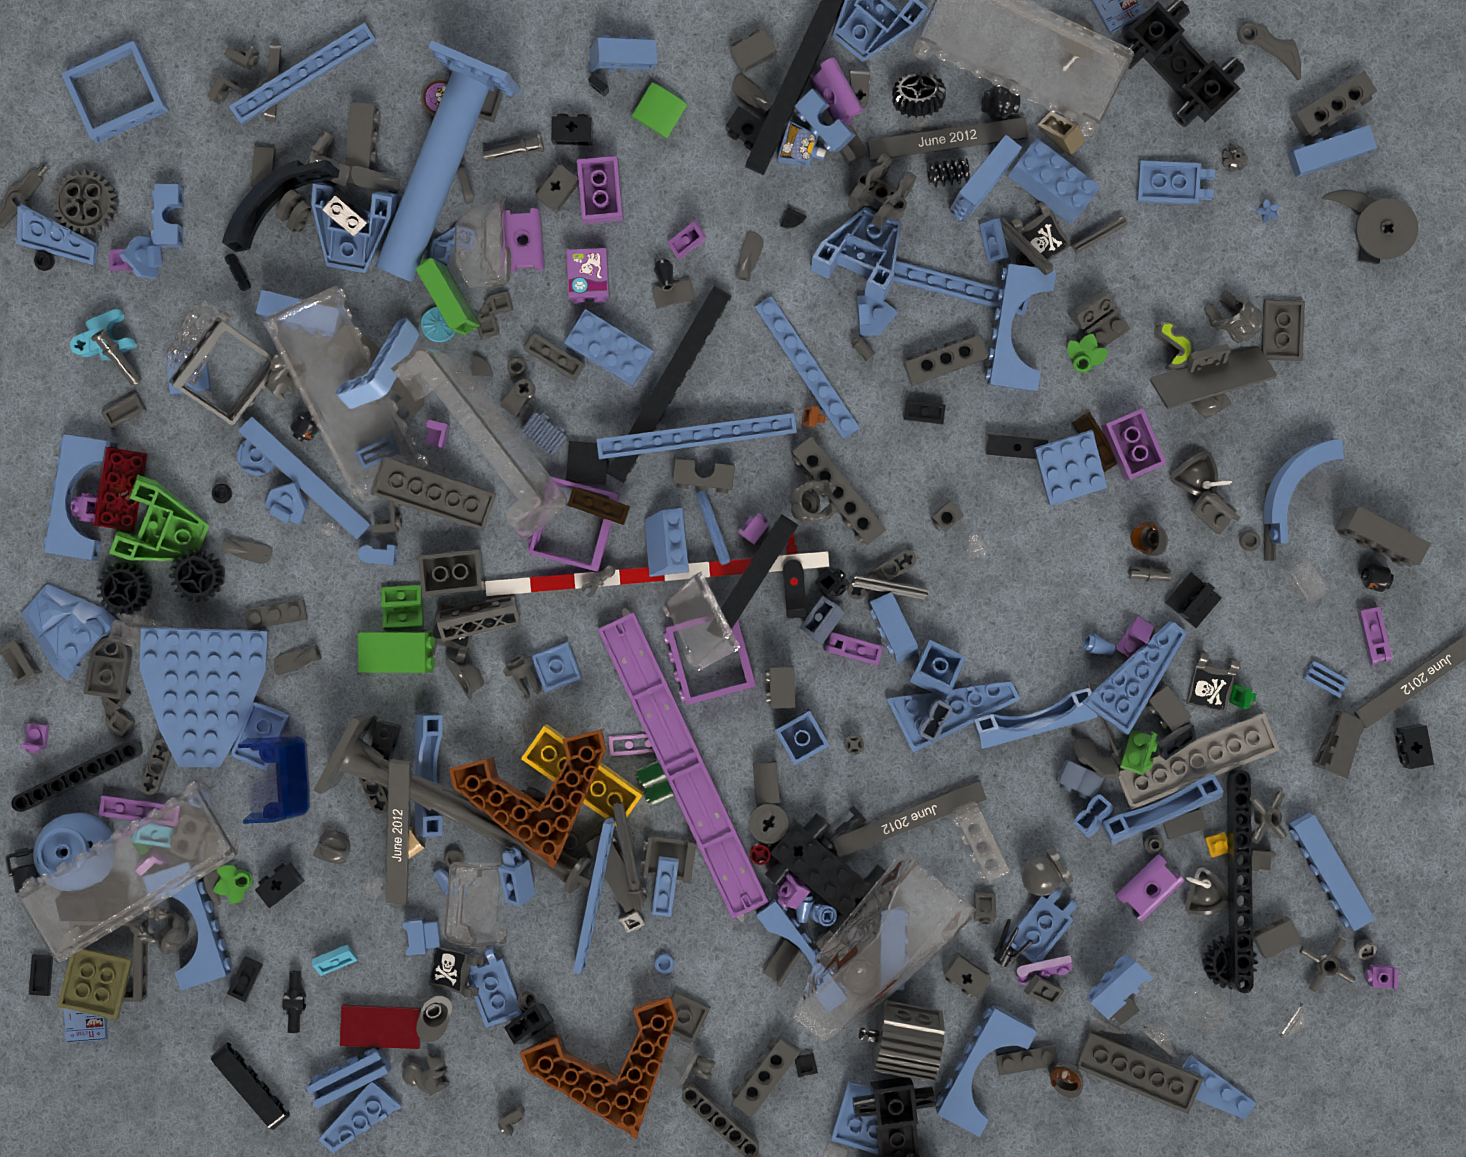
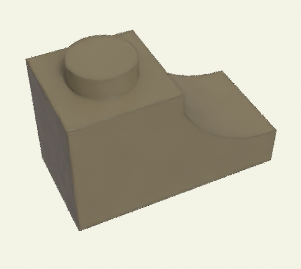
[1037,111,1085,155]

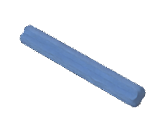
[696,491,731,565]

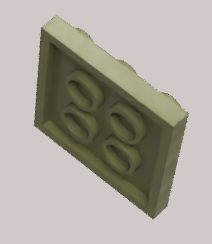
[57,946,133,1020]

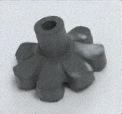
[1222,146,1248,172]

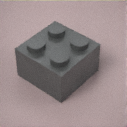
[766,665,795,708]

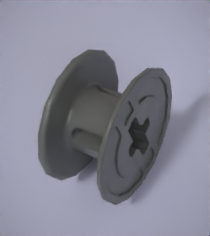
[749,803,789,844]

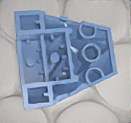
[21,584,120,681]

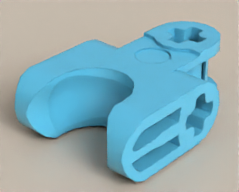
[70,309,137,361]

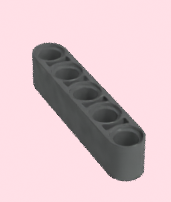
[682,1082,759,1157]

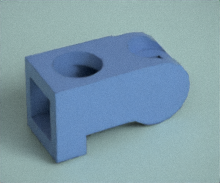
[358,545,398,565]

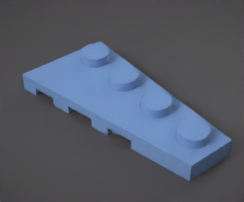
[17,204,98,265]
[1182,1055,1257,1119]
[318,1080,402,1153]

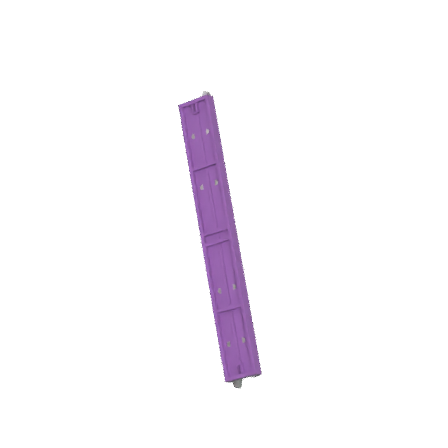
[598,608,769,922]

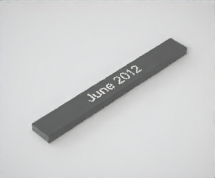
[867,117,1028,161]
[1354,634,1466,728]
[386,759,411,905]
[832,780,987,858]

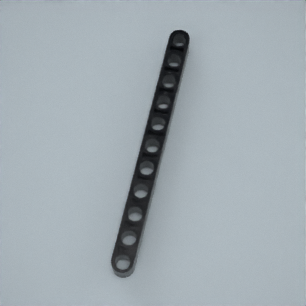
[745,0,845,175]
[606,286,732,483]
[1227,770,1254,993]

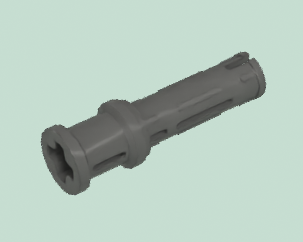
[483,134,544,162]
[91,328,142,386]

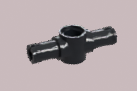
[282,971,306,1033]

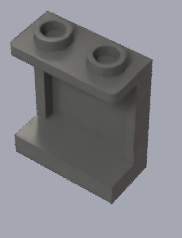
[640,835,696,884]

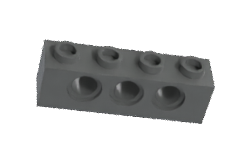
[1291,71,1377,138]
[903,334,988,387]
[732,1035,799,1118]

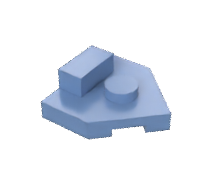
[119,236,162,279]
[857,296,898,337]
[264,481,308,525]

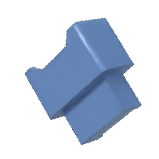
[402,917,442,956]

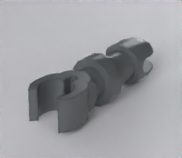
[581,566,615,597]

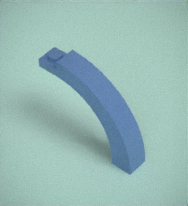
[1263,439,1344,544]

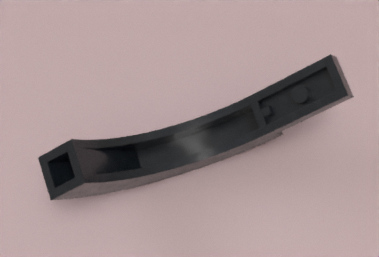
[222,160,340,252]

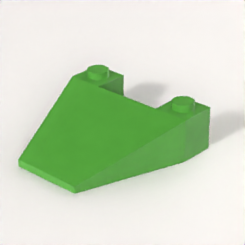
[109,475,209,561]

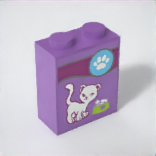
[566,248,610,304]

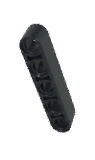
[211,1042,290,1130]

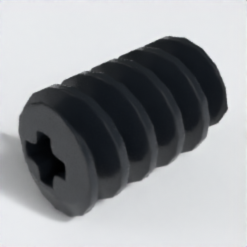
[927,158,970,188]

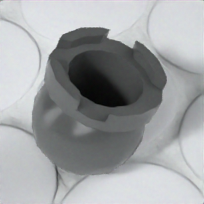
[1021,847,1073,896]

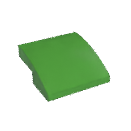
[631,82,688,139]
[381,585,424,630]

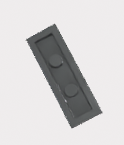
[524,333,585,381]
[244,600,308,630]
[996,1044,1059,1075]

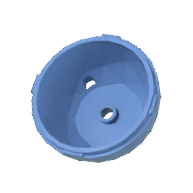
[33,812,116,892]

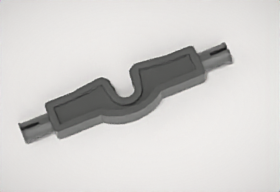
[0,163,50,229]

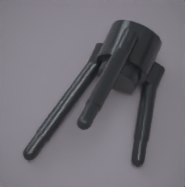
[993,919,1033,967]

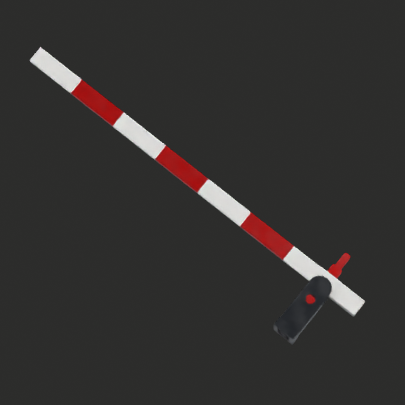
[485,533,829,619]

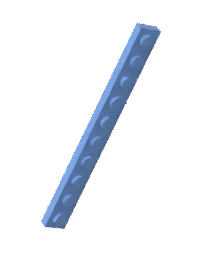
[596,413,797,459]

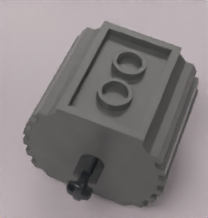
[858,1000,945,1082]

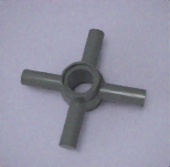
[1250,791,1287,843]
[1299,937,1356,993]

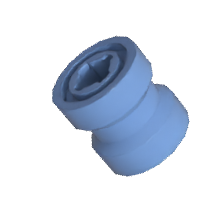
[810,902,837,926]

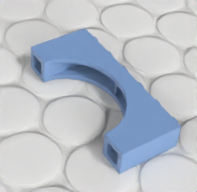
[985,264,1057,391]
[43,434,117,560]
[143,860,232,991]
[935,1004,1037,1137]

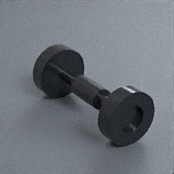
[819,805,867,852]

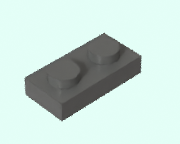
[1024,975,1064,1006]

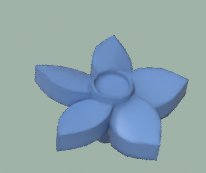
[1256,199,1280,223]

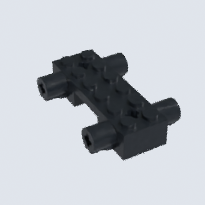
[1117,0,1245,127]
[765,813,889,938]
[852,1077,936,1157]

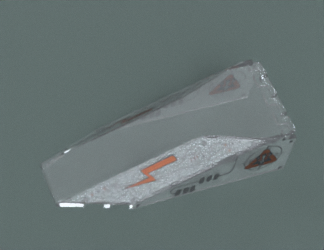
[793,848,976,1042]

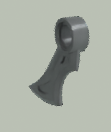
[1237,23,1301,80]

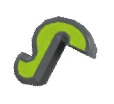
[1154,321,1194,371]

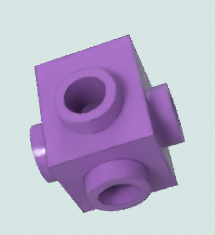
[70,493,97,522]

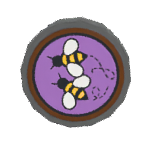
[420,78,449,117]

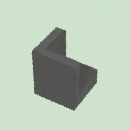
[1252,848,1276,871]

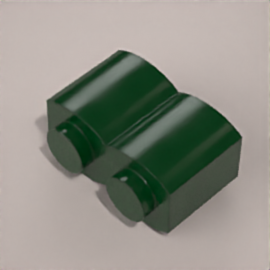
[635,759,675,806]

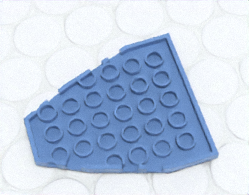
[139,627,267,767]

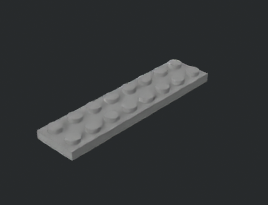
[1117,712,1280,810]

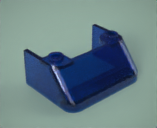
[238,736,310,824]

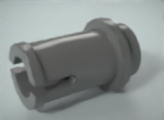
[851,335,875,361]

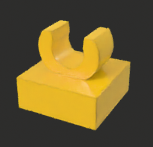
[1205,832,1229,857]

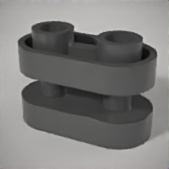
[275,189,312,233]

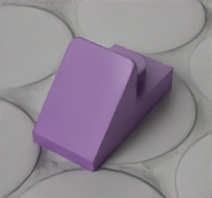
[667,220,707,259]
[1115,616,1154,658]

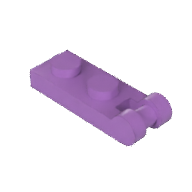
[1358,606,1392,665]
[824,632,883,666]
[1017,955,1072,985]

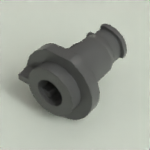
[503,654,542,699]

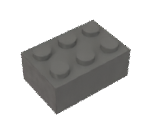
[418,550,486,596]

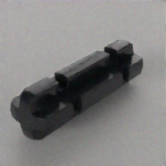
[224,253,251,291]

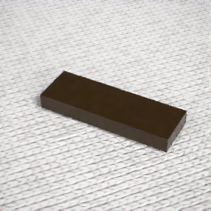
[1072,411,1117,472]
[567,487,631,525]

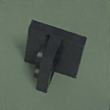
[1165,572,1222,628]

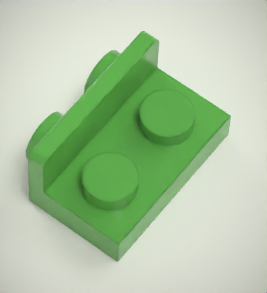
[1120,729,1159,775]

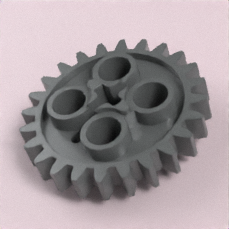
[51,169,119,236]

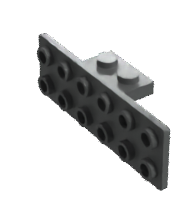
[1150,344,1277,409]

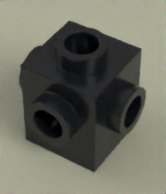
[815,568,850,597]

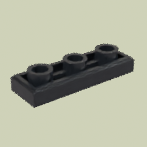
[986,434,1049,459]

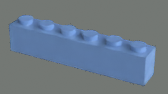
[1288,813,1375,931]

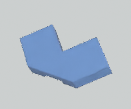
[428,225,476,265]

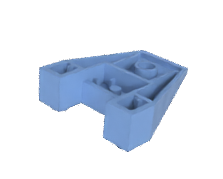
[832,0,931,62]
[311,181,398,273]
[811,207,901,303]

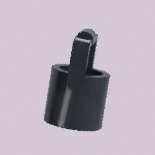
[5,847,42,893]

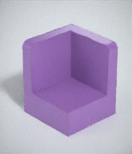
[426,420,450,449]

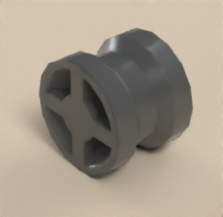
[844,734,864,755]
[692,1056,716,1079]

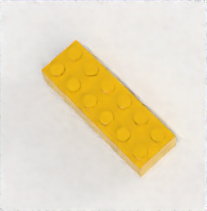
[521,724,644,826]

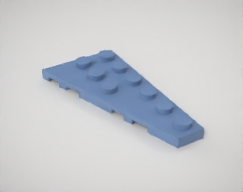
[1081,621,1187,735]
[886,681,1020,752]

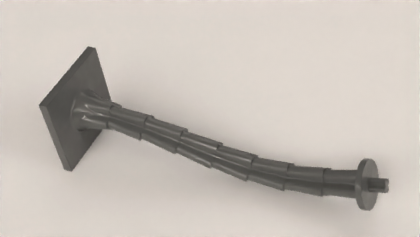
[313,711,592,894]

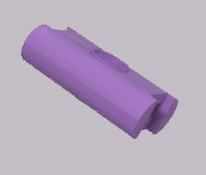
[809,57,864,126]
[502,208,545,273]
[1115,854,1184,923]

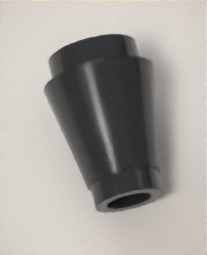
[654,259,674,291]

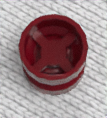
[750,843,770,865]

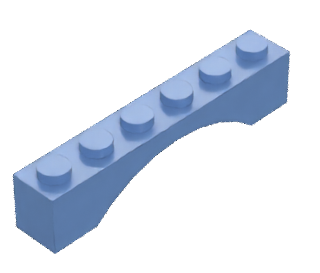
[974,688,1097,749]
[415,714,442,837]
[1102,774,1223,845]
[756,898,848,1012]

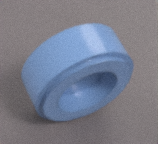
[655,953,675,974]

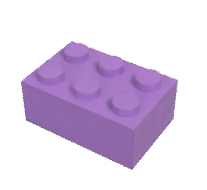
[577,156,624,225]
[1101,408,1167,481]

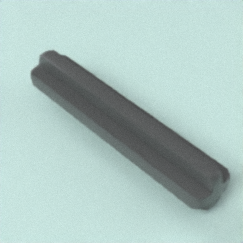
[1072,216,1127,253]

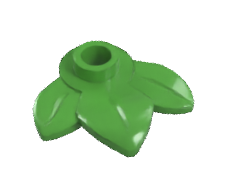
[1067,333,1108,373]
[213,865,253,904]

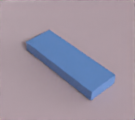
[652,856,679,917]

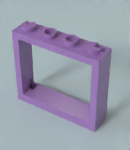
[527,476,619,572]
[663,613,756,705]

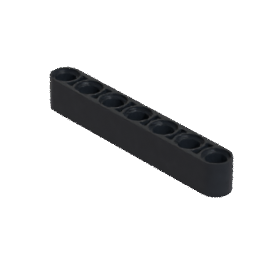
[707,514,798,642]
[11,741,143,812]

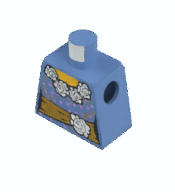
[777,121,827,166]

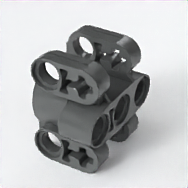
[848,153,917,229]

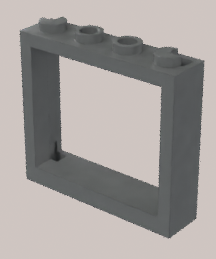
[169,317,273,426]
[67,918,148,1002]

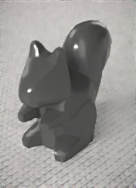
[266,353,305,402]
[402,1054,450,1096]

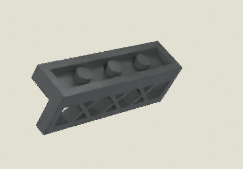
[436,594,521,642]

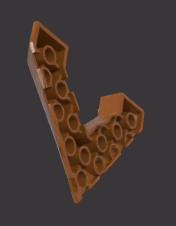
[449,729,606,868]
[519,996,677,1139]

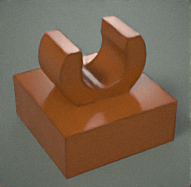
[801,406,826,427]

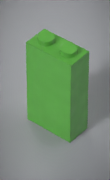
[416,258,480,336]
[358,632,435,673]

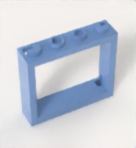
[61,40,169,143]
[950,135,1022,222]

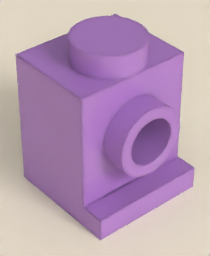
[738,513,769,545]
[777,874,810,909]
[1365,964,1399,989]

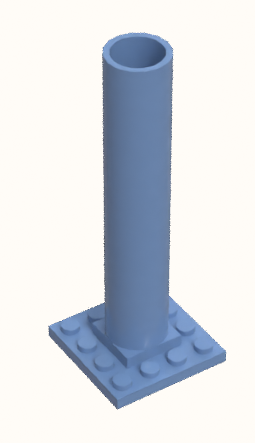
[375,40,521,282]

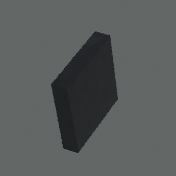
[566,441,608,484]

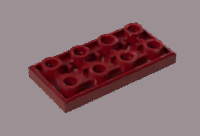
[92,446,147,532]
[340,1004,421,1049]

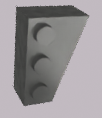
[1313,711,1365,779]

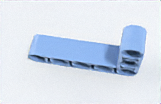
[335,317,420,409]

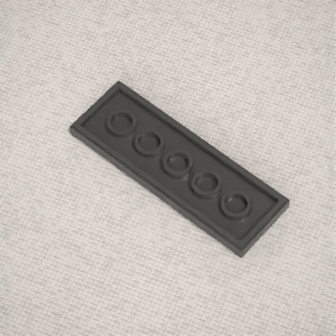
[370,455,496,531]
[1075,1029,1204,1114]

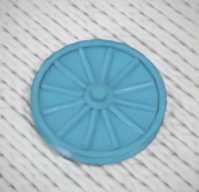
[421,307,456,342]

